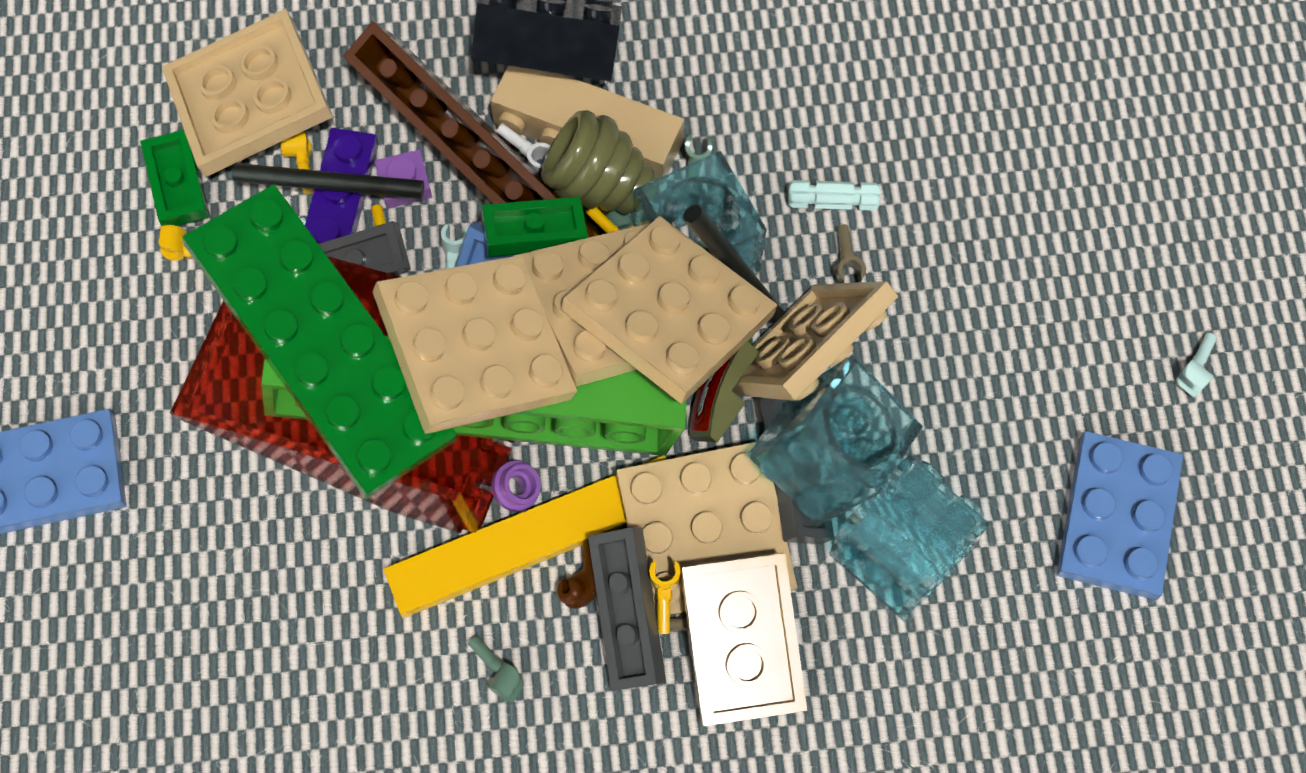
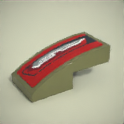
[689,341,759,443]

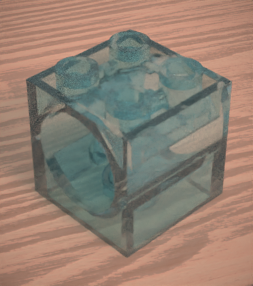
[633,151,767,275]
[747,355,923,526]
[829,454,990,623]

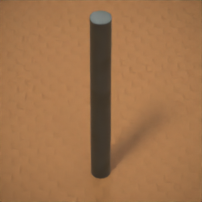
[232,163,424,199]
[683,205,784,323]

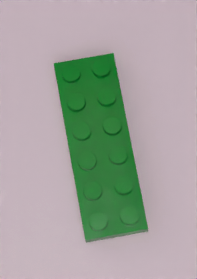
[182,184,457,500]

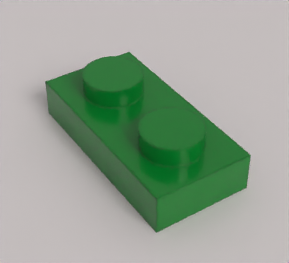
[140,129,210,226]
[482,197,588,257]

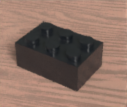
[471,0,622,82]

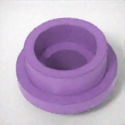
[491,461,541,511]

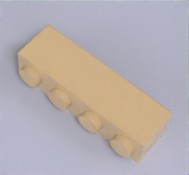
[490,65,684,187]

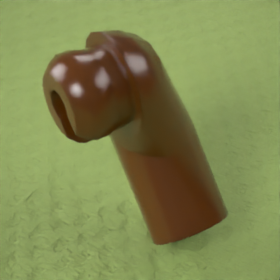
[556,540,597,609]

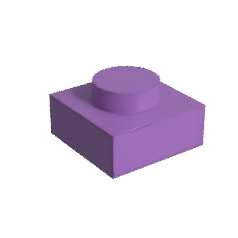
[374,149,433,209]

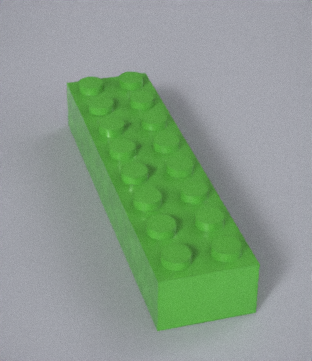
[261,336,687,456]

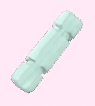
[788,180,881,211]

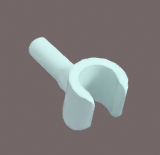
[441,224,468,269]
[1176,333,1217,398]

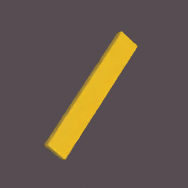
[383,455,666,619]

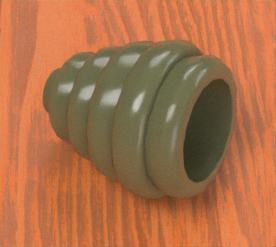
[541,110,657,214]

